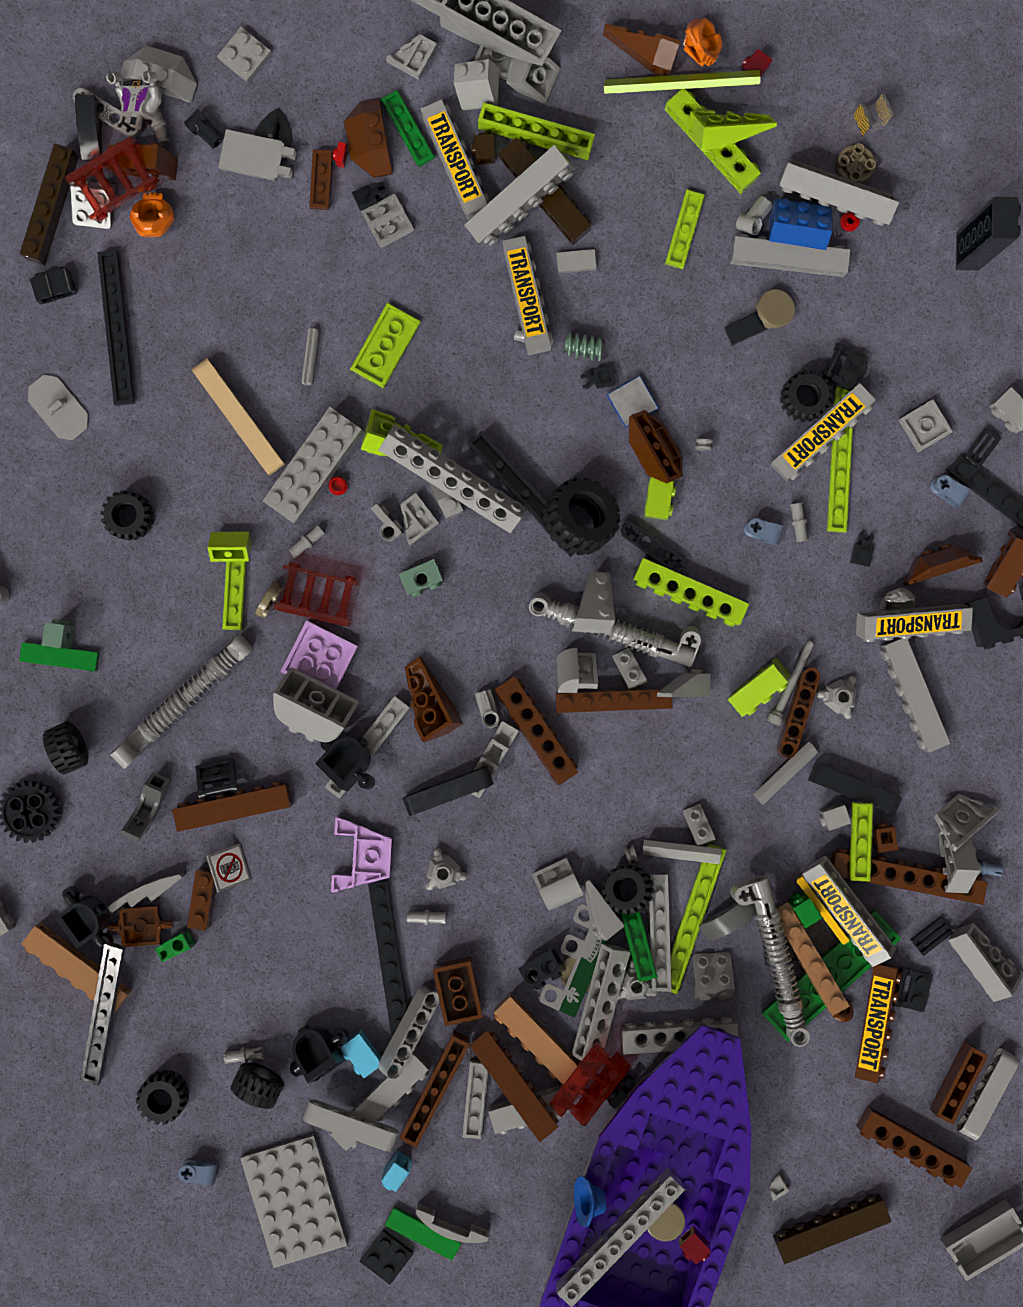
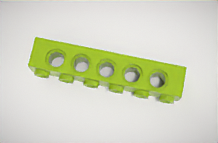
[664,89,761,194]
[478,102,595,161]
[633,558,749,627]

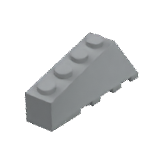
[948,923,1023,1002]

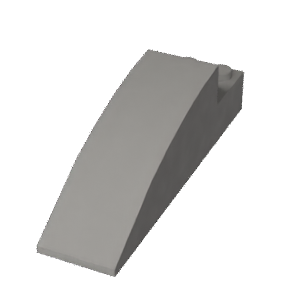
[411,0,561,66]

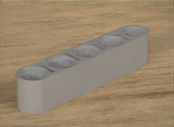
[378,986,439,1080]
[957,1048,1019,1140]
[303,1099,399,1152]

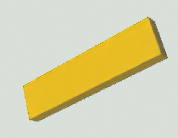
[797,875,850,944]

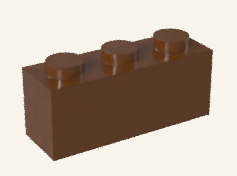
[187,867,216,931]

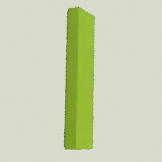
[665,189,705,269]
[222,562,246,630]
[849,802,873,881]

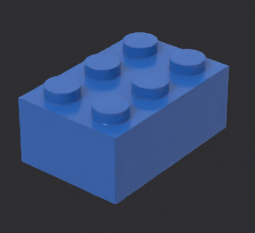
[769,198,832,250]

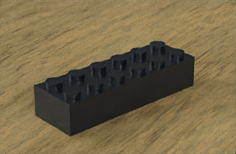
[956,197,1021,271]

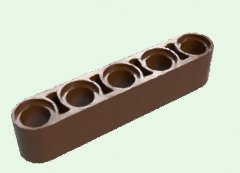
[777,667,821,758]

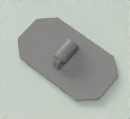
[28,375,88,440]

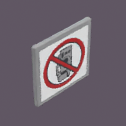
[206,843,251,893]

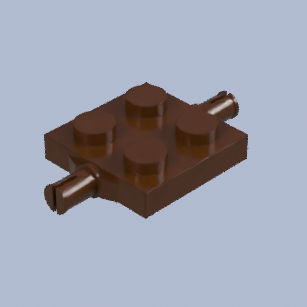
[107,905,174,947]

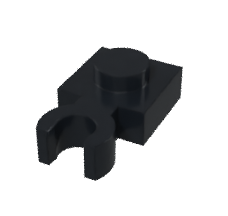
[352,182,388,211]
[580,365,616,389]
[850,532,874,567]
[606,1073,635,1109]

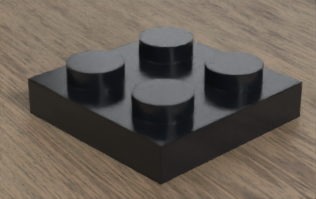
[360,1229,414,1285]

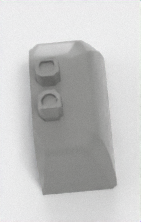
[273,668,359,742]

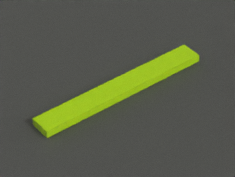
[604,70,760,94]
[827,385,855,533]
[670,843,727,994]

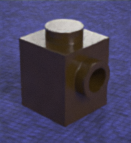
[471,132,495,165]

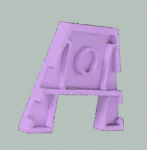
[331,817,392,892]

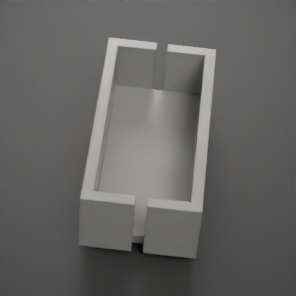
[940,1199,1023,1281]

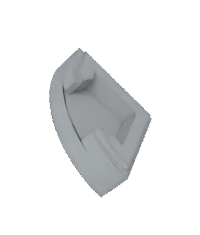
[770,1173,790,1201]

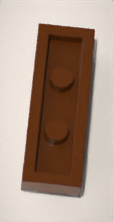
[309,149,333,210]

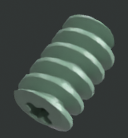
[563,331,604,362]

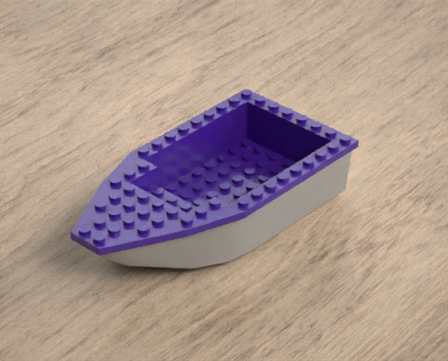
[539,1024,751,1307]

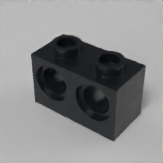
[518,949,566,990]

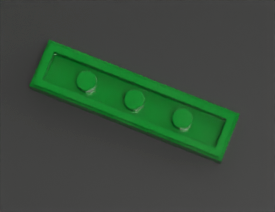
[381,90,435,168]
[19,642,99,672]
[620,912,658,983]
[385,1206,461,1261]

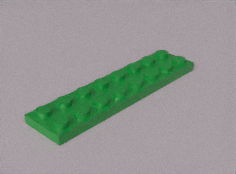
[761,909,901,1042]

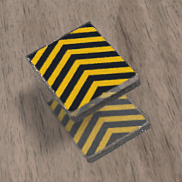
[853,93,894,137]

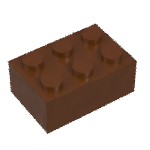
[433,956,483,1026]

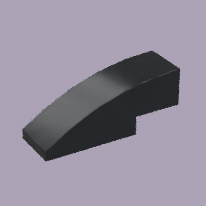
[75,95,102,161]

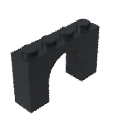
[964,585,1023,650]

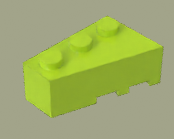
[728,657,790,717]

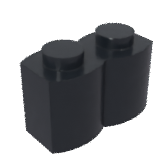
[30,267,77,305]

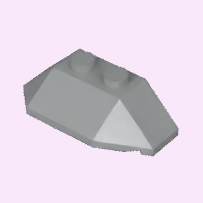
[120,45,197,103]

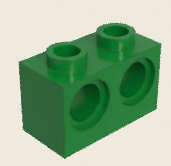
[787,892,822,928]

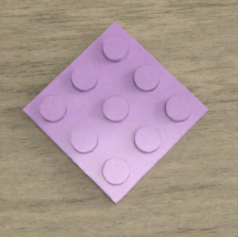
[280,620,358,690]

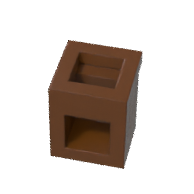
[872,822,898,853]

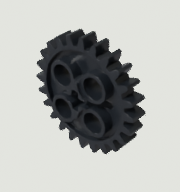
[0,780,62,843]

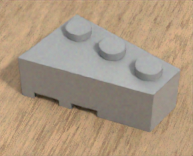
[938,829,981,893]

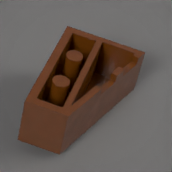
[105,142,178,181]

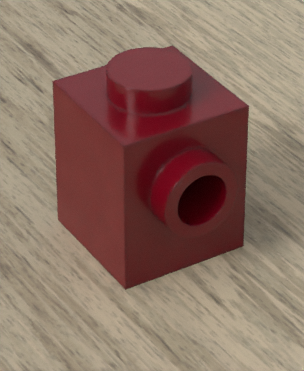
[741,48,773,85]
[679,1225,711,1265]

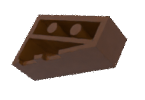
[983,530,1023,598]

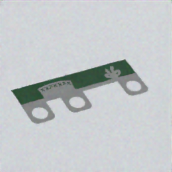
[540,904,607,1018]

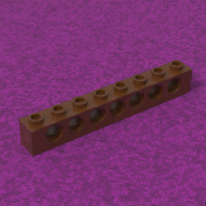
[830,848,988,905]

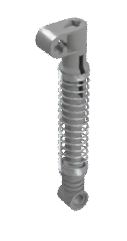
[529,593,701,667]
[110,634,254,769]
[730,875,810,1047]

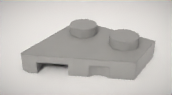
[386,34,437,80]
[400,493,439,546]

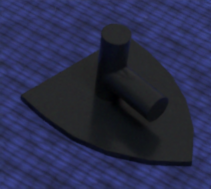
[255,108,292,148]

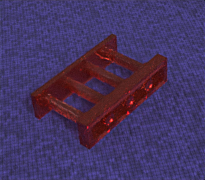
[65,136,160,222]
[273,562,360,627]
[549,1042,632,1126]

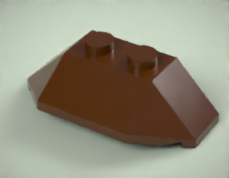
[344,98,392,178]
[629,410,683,484]
[903,543,983,585]

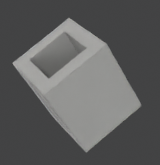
[818,803,851,831]

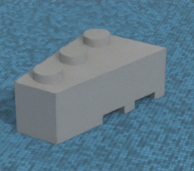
[572,571,615,634]

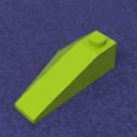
[690,110,777,152]
[361,409,442,456]

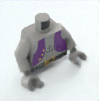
[106,71,164,129]

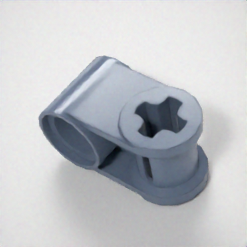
[930,475,970,508]
[744,518,783,546]
[178,1159,217,1185]

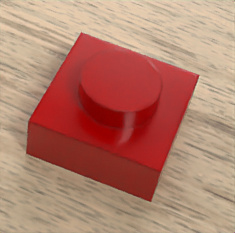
[333,142,348,168]

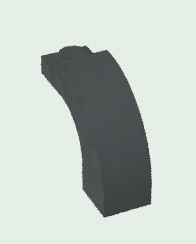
[120,772,170,843]
[699,888,757,942]

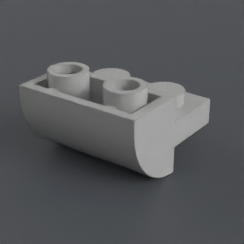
[556,648,598,693]
[532,858,584,911]

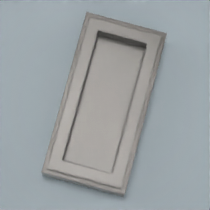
[556,249,596,274]

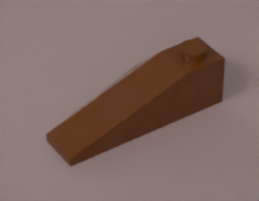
[603,24,680,76]
[405,657,463,743]

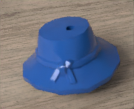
[574,1176,606,1227]

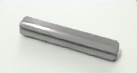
[302,328,319,385]

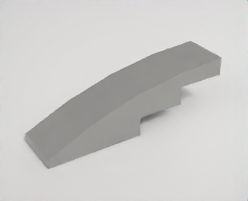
[472,720,519,798]
[107,872,186,913]

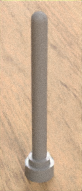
[766,640,814,726]

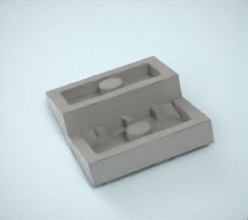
[361,194,414,248]

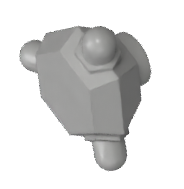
[816,676,856,719]
[425,848,467,891]
[618,960,658,1000]

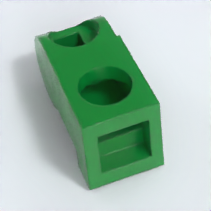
[155,929,196,962]

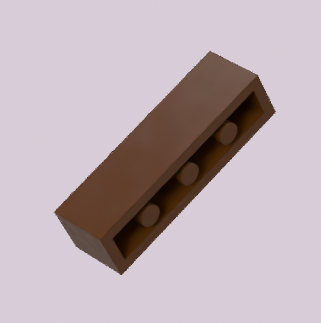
[930,1041,988,1125]

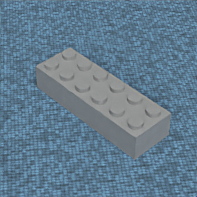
[465,145,575,247]
[779,158,899,226]
[263,407,364,525]

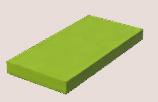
[350,302,421,389]

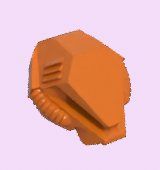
[683,17,722,67]
[129,192,175,237]

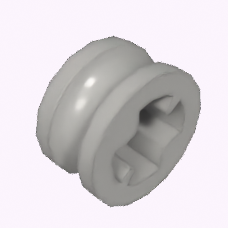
[695,439,713,451]
[624,845,638,865]

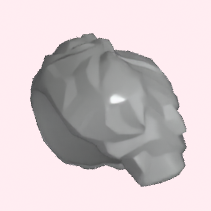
[878,587,916,611]

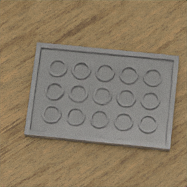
[240,1134,348,1268]

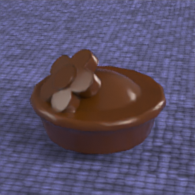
[833,1000,854,1022]

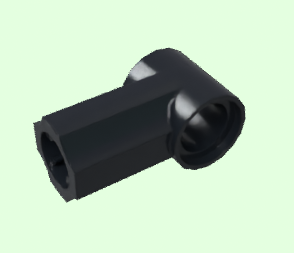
[184,109,224,149]

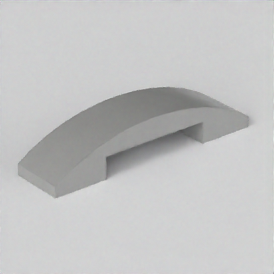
[416,1203,489,1243]

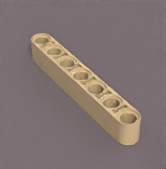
[191,358,285,476]

